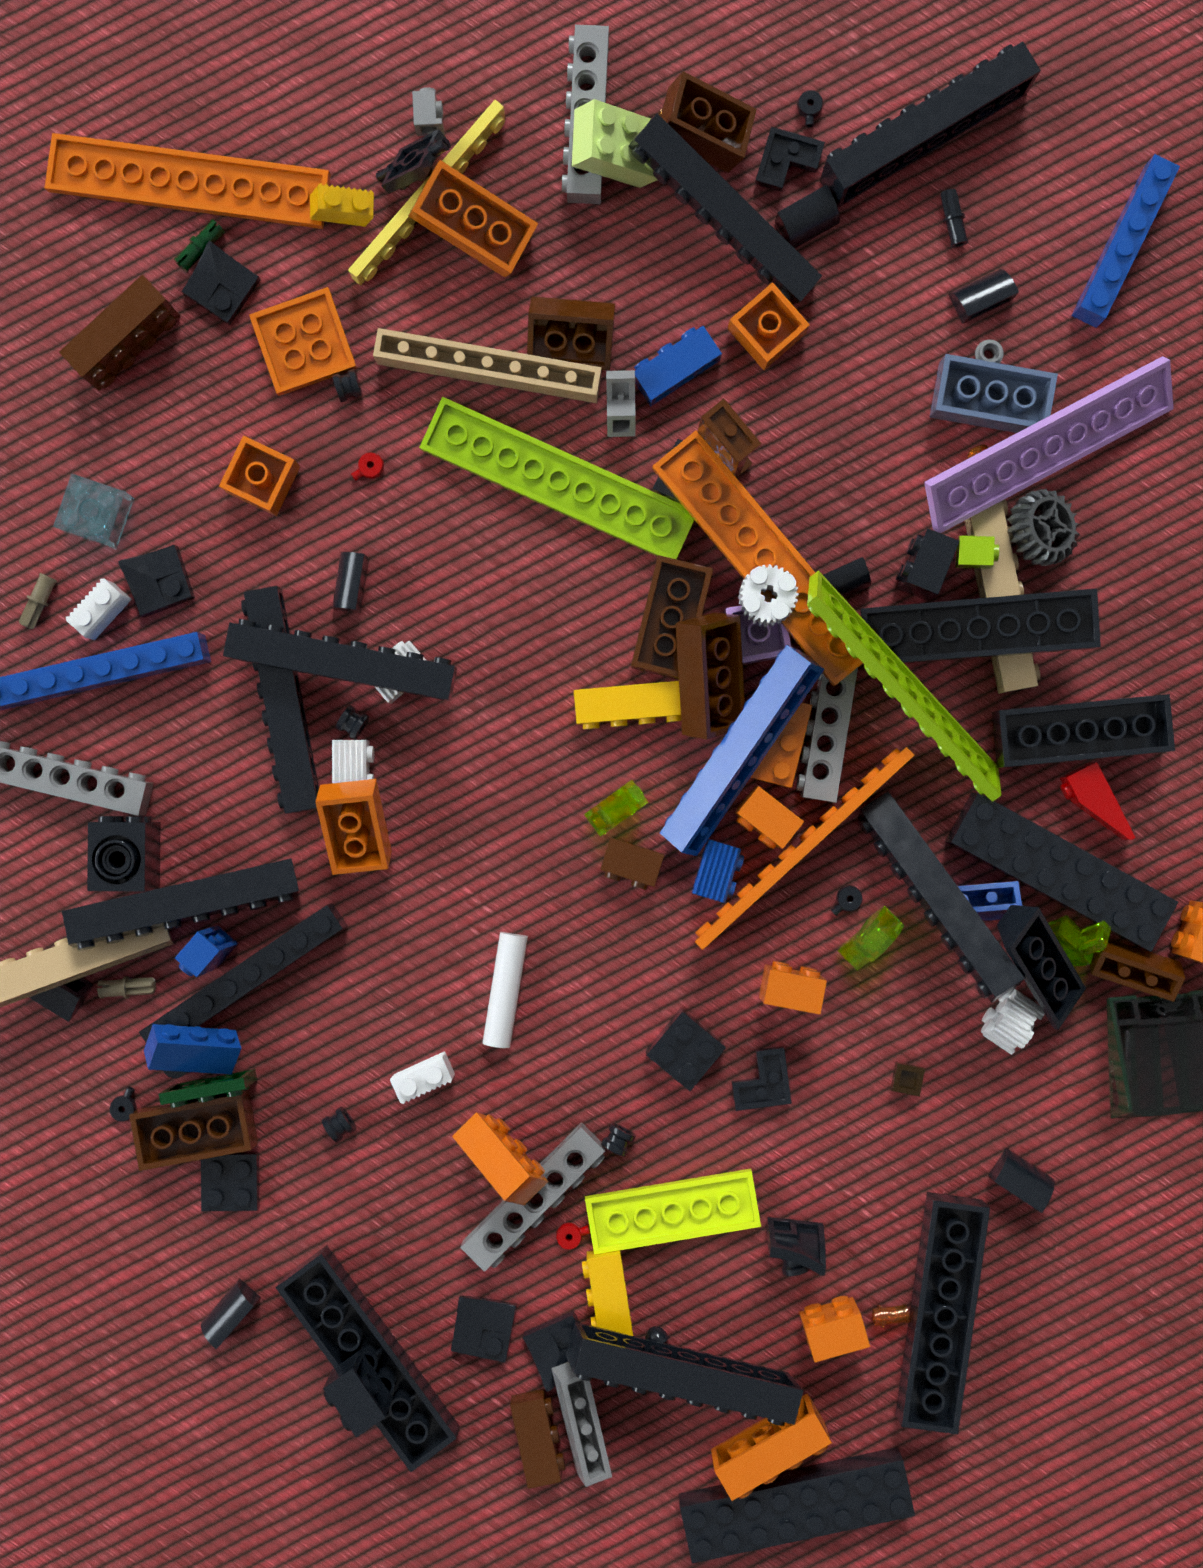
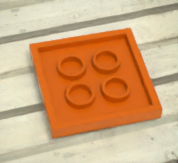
[249,287,357,396]

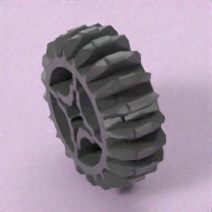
[1007,489,1081,566]

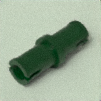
[173,219,225,273]

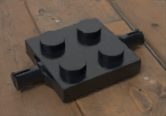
[376,129,451,194]

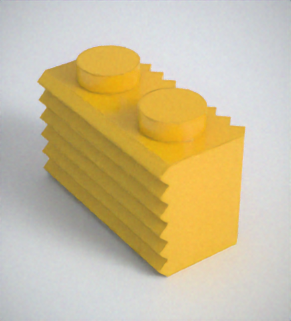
[310,183,374,227]

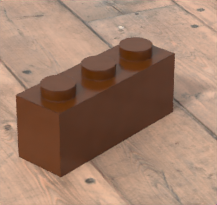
[1089,935,1185,1002]
[510,1388,566,1489]

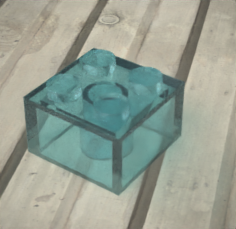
[53,473,134,550]

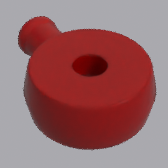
[351,452,384,481]
[556,1222,591,1250]

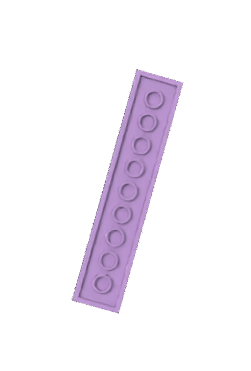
[924,356,1174,533]

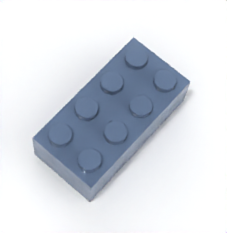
[929,354,1058,433]

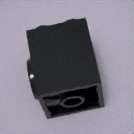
[87,816,161,892]

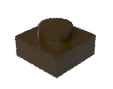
[890,1062,925,1097]

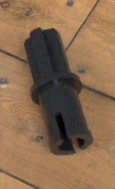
[940,189,969,248]

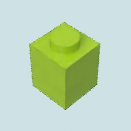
[955,536,999,569]

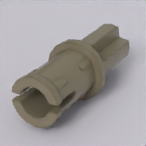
[19,573,57,629]
[97,976,156,999]

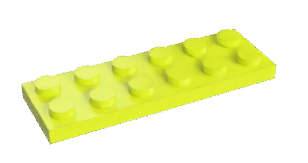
[585,1169,761,1255]

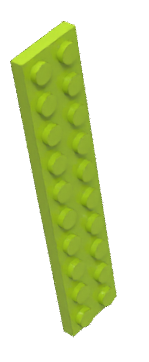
[419,397,694,560]
[807,571,1001,802]

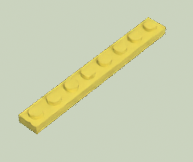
[348,100,505,286]

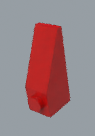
[1060,762,1136,840]

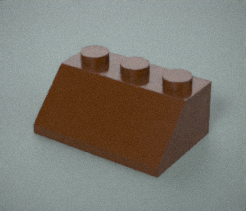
[527,296,615,371]

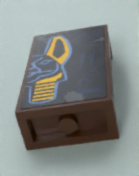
[698,398,761,478]

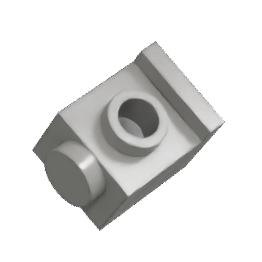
[412,87,445,136]

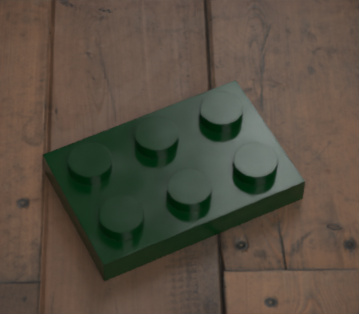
[159,1069,257,1108]

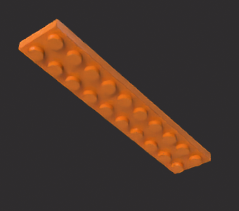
[44,133,331,229]
[652,430,863,686]
[695,747,914,950]

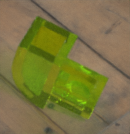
[584,780,649,837]
[838,906,905,971]
[1048,915,1111,966]

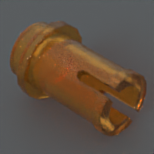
[872,1304,909,1328]

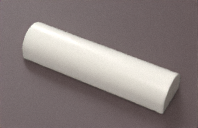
[482,932,528,1048]

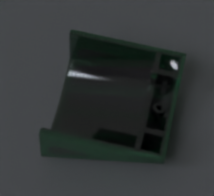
[1106,990,1203,1119]

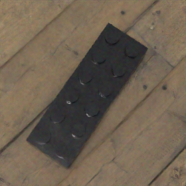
[991,694,1175,768]

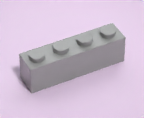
[551,1362,612,1487]

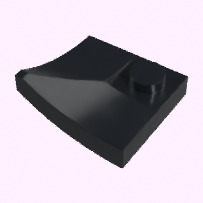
[181,241,261,325]
[118,545,195,618]
[766,1217,826,1276]
[451,1295,517,1363]
[523,1310,580,1392]

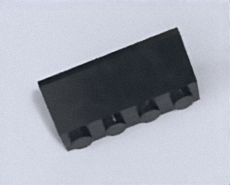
[997,905,1086,1030]

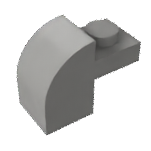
[606,370,635,437]

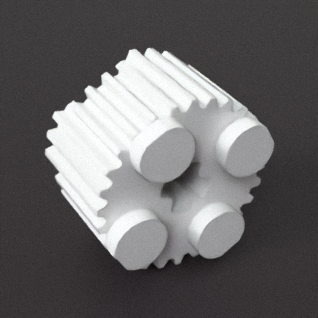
[738,564,799,627]
[981,989,1045,1055]

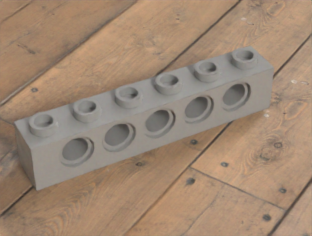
[562,25,609,204]
[796,667,858,803]
[0,741,154,816]
[460,1122,605,1272]

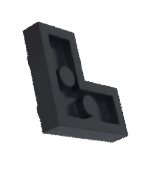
[755,127,825,192]
[731,1046,792,1111]

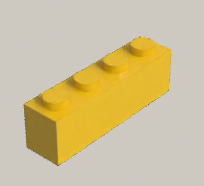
[574,681,681,730]
[582,1250,634,1336]

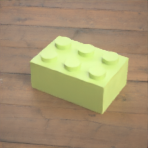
[572,99,657,188]

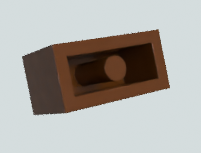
[600,837,664,890]

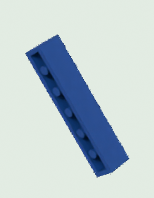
[1071,154,1180,328]

